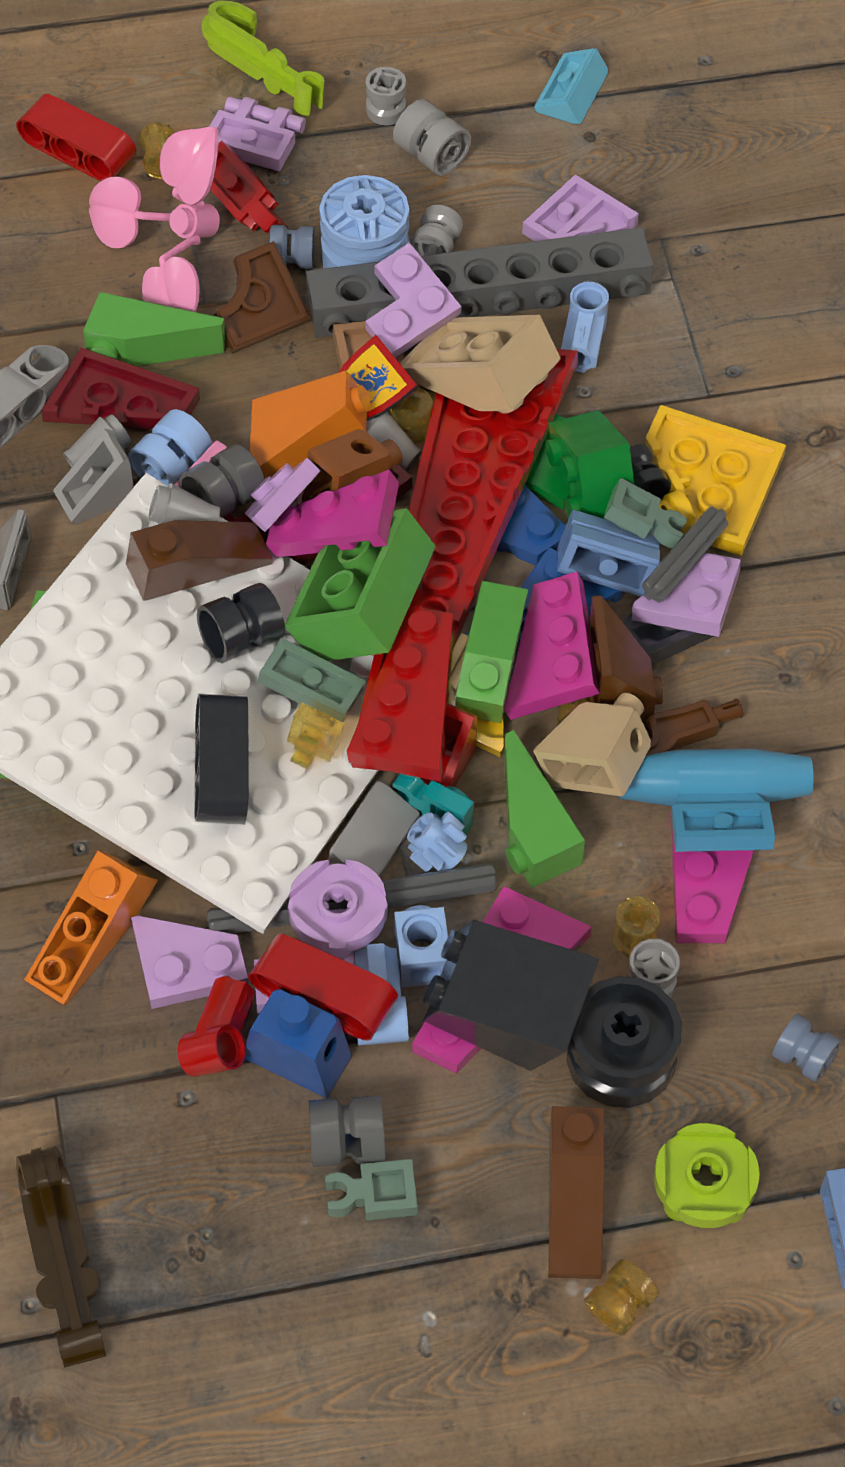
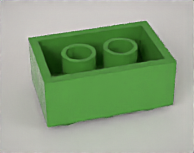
[285,508,436,661]

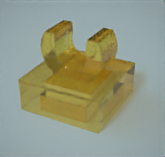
[287,703,345,770]

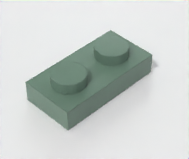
[257,638,365,725]

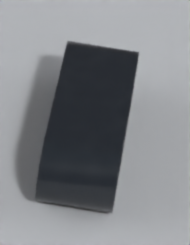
[194,693,249,825]

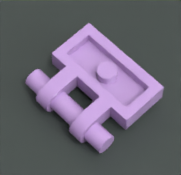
[209,96,306,172]

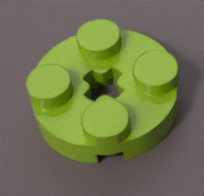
[654,1123,760,1228]

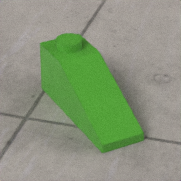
[83,292,226,366]
[455,581,528,723]
[504,730,585,888]

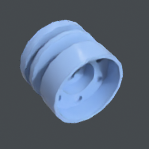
[319,175,409,269]

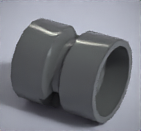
[179,444,264,518]
[309,1095,385,1167]

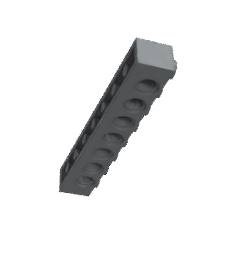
[306,227,654,338]

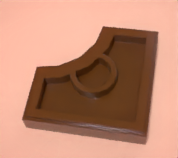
[213,241,311,354]

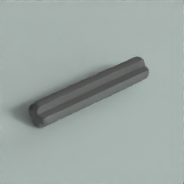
[642,506,728,603]

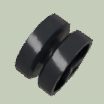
[566,976,682,1108]

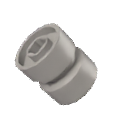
[393,99,471,176]

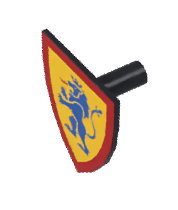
[338,335,419,421]

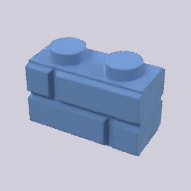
[557,510,660,597]

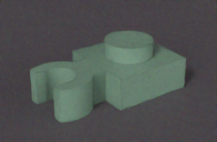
[604,478,687,548]
[325,1159,418,1221]

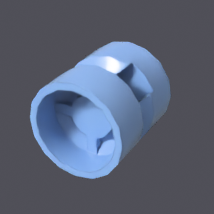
[128,409,212,486]

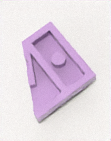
[522,174,639,241]

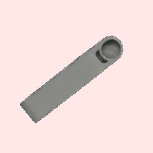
[0,345,70,449]

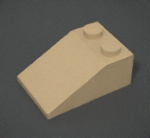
[400,315,561,413]

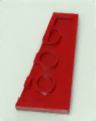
[346,605,455,782]

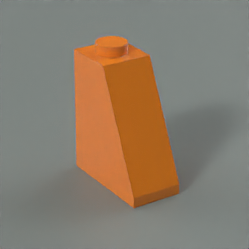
[250,370,371,480]

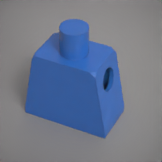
[245,989,351,1099]

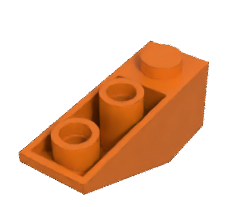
[24,851,158,1005]

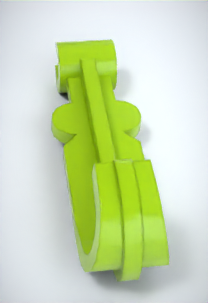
[201,0,325,116]

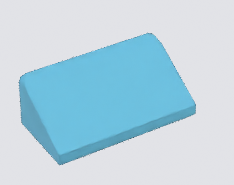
[534,48,608,124]

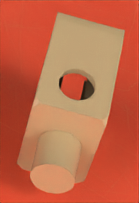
[533,693,651,797]

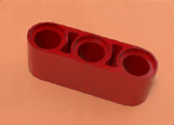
[16,94,137,181]
[248,934,398,1041]

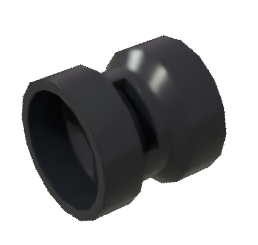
[630,444,671,499]

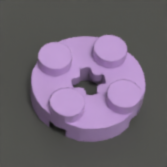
[288,859,388,958]

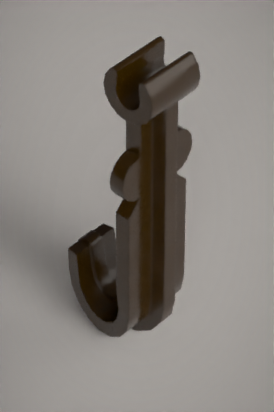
[16,1146,106,1368]

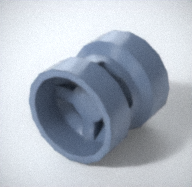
[270,225,315,269]
[772,1013,842,1083]

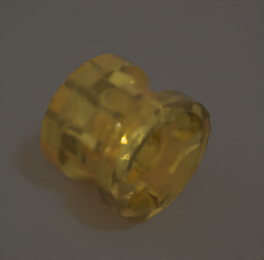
[389,388,433,443]

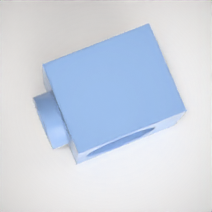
[394,905,448,988]

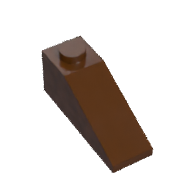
[126,520,273,601]
[548,1106,604,1279]

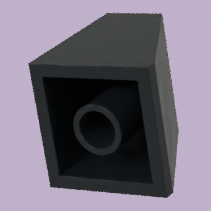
[423,920,599,1071]

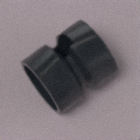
[196,583,285,664]

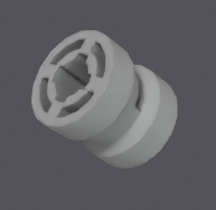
[365,67,406,126]
[410,205,464,256]
[627,939,680,998]

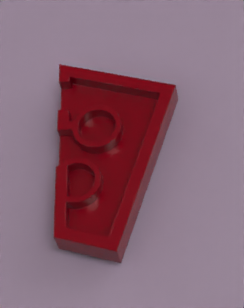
[41,348,200,429]

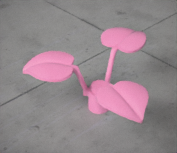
[89,127,220,312]

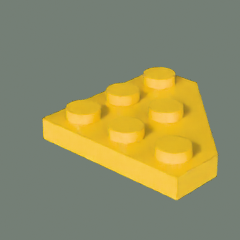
[645,405,786,556]

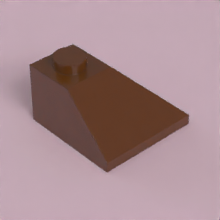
[589,596,663,724]

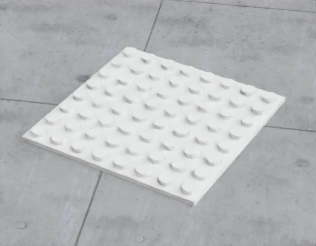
[0,473,379,934]

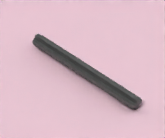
[207,863,497,934]

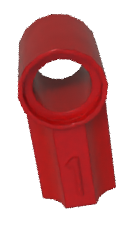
[177,976,255,1077]

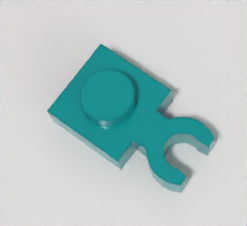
[393,774,474,835]

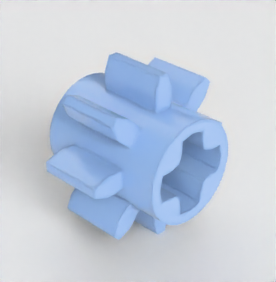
[407,812,467,873]

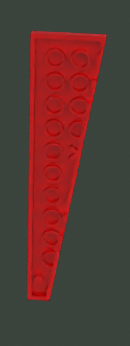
[351,349,578,771]

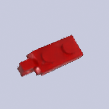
[210,140,288,233]

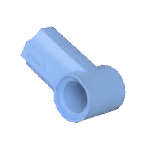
[561,282,609,373]
[354,943,409,1046]

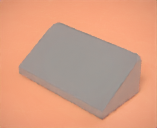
[0,509,32,610]
[329,780,420,877]

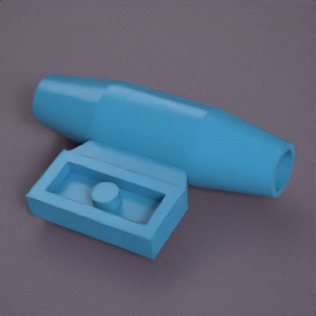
[618,748,813,852]

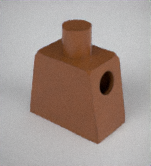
[302,429,402,503]

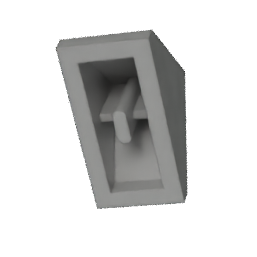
[53,428,133,524]

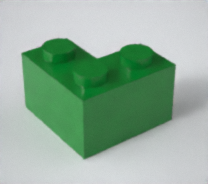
[545,410,634,520]

